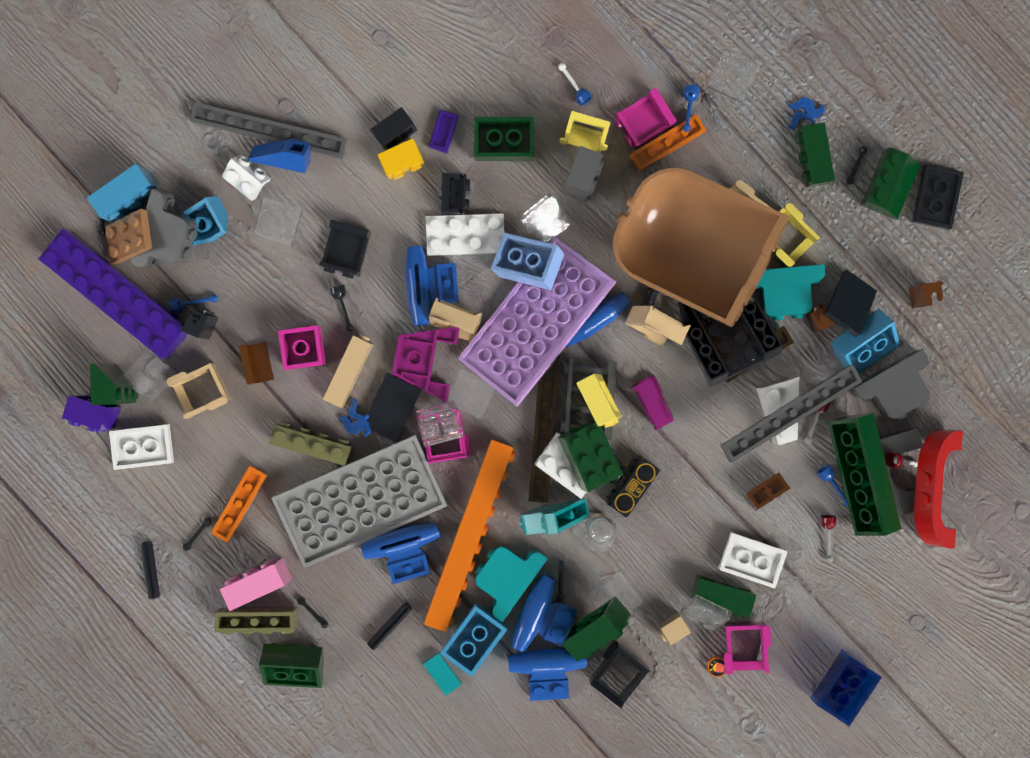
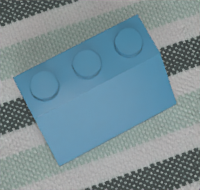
[831,309,900,374]

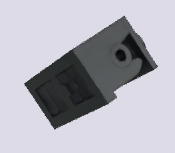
[441,173,470,215]
[180,307,218,339]

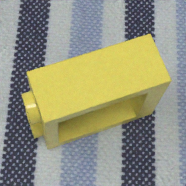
[577,374,622,428]

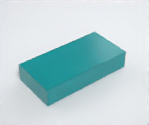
[423,651,462,696]

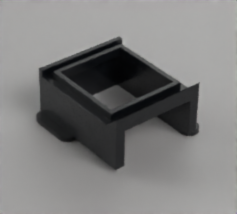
[589,641,650,709]

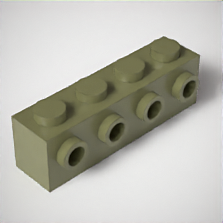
[269,422,353,466]
[214,607,299,635]

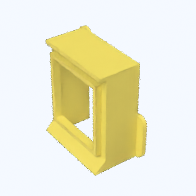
[559,111,610,153]
[773,203,820,268]

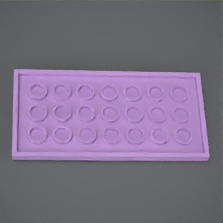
[457,237,616,407]

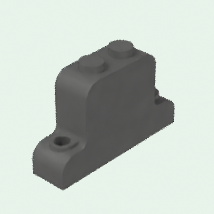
[132,189,197,267]
[850,349,930,421]

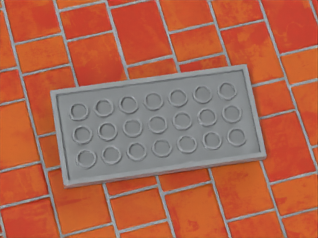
[271,434,447,568]

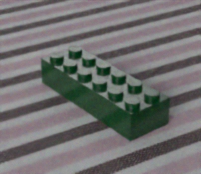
[828,413,902,536]

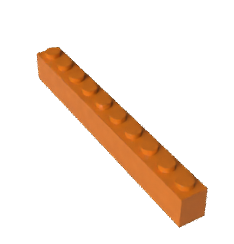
[424,439,516,632]

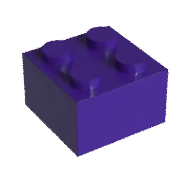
[62,395,121,433]

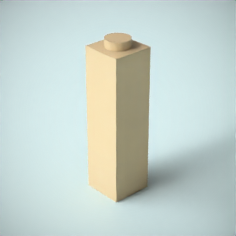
[323,334,373,408]

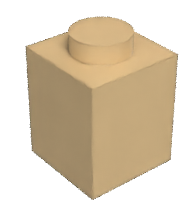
[658,612,691,645]

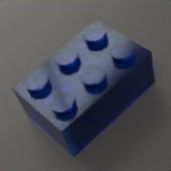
[810,650,882,727]

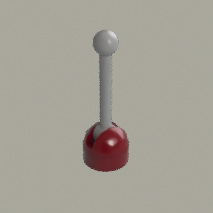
[804,402,831,444]
[820,515,836,562]

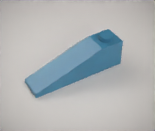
[182,196,228,245]

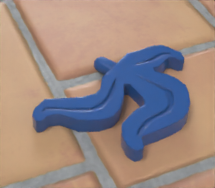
[787,98,825,130]
[339,398,371,436]

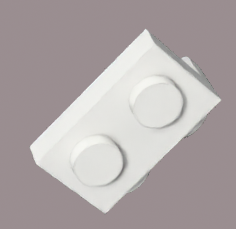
[221,154,271,201]

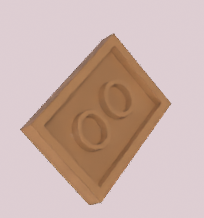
[105,209,152,265]

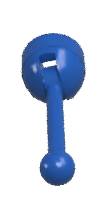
[683,85,700,132]
[169,294,218,314]
[817,464,848,507]

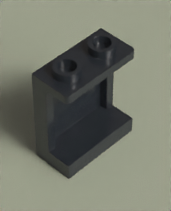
[319,220,371,279]

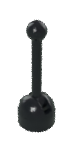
[329,284,354,332]

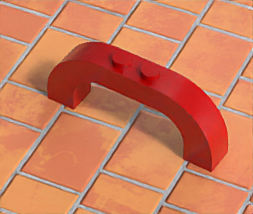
[914,429,963,549]

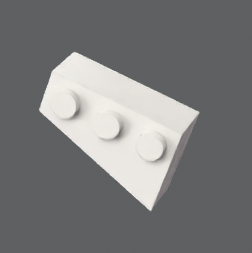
[756,377,799,445]

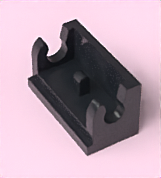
[370,107,418,151]

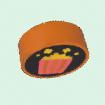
[707,656,725,677]

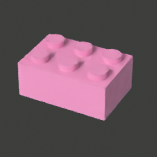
[220,557,292,611]

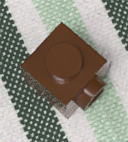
[805,303,836,332]

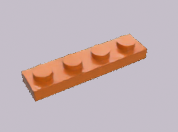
[629,114,707,172]
[211,465,268,543]

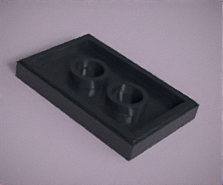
[911,164,964,230]
[824,269,877,337]
[367,373,422,442]

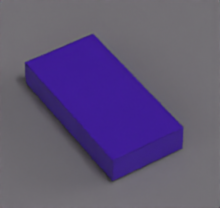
[428,110,459,154]

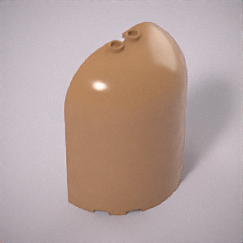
[613,168,789,327]

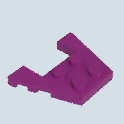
[392,327,460,402]

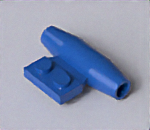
[405,246,459,326]
[566,292,631,348]
[361,522,440,584]
[511,574,577,652]
[508,649,587,701]

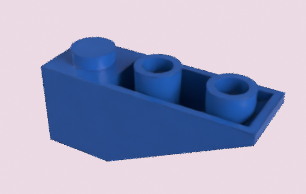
[248,139,311,173]

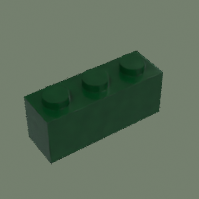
[795,122,835,188]
[690,575,757,619]

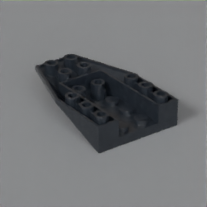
[678,295,783,387]

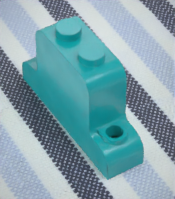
[756,264,825,321]
[519,498,590,535]
[475,544,548,623]

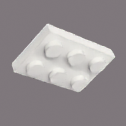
[109,424,174,470]
[534,433,586,499]
[718,532,788,588]

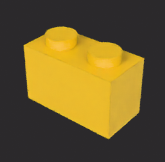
[377,138,425,180]

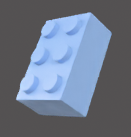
[491,233,564,290]

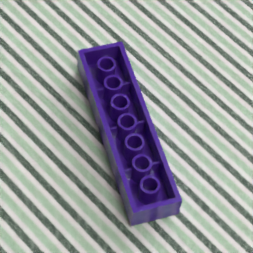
[38,228,188,359]

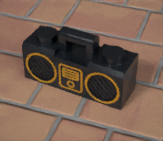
[606,455,661,518]

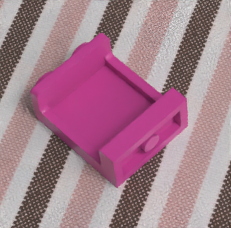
[614,88,677,150]

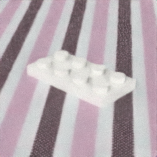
[426,214,504,256]

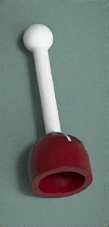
[885,452,918,468]

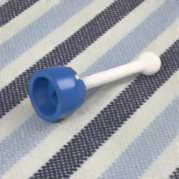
[558,63,593,106]

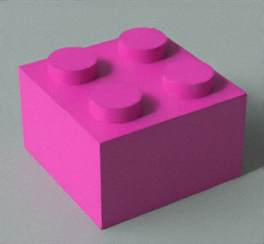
[278,325,327,370]

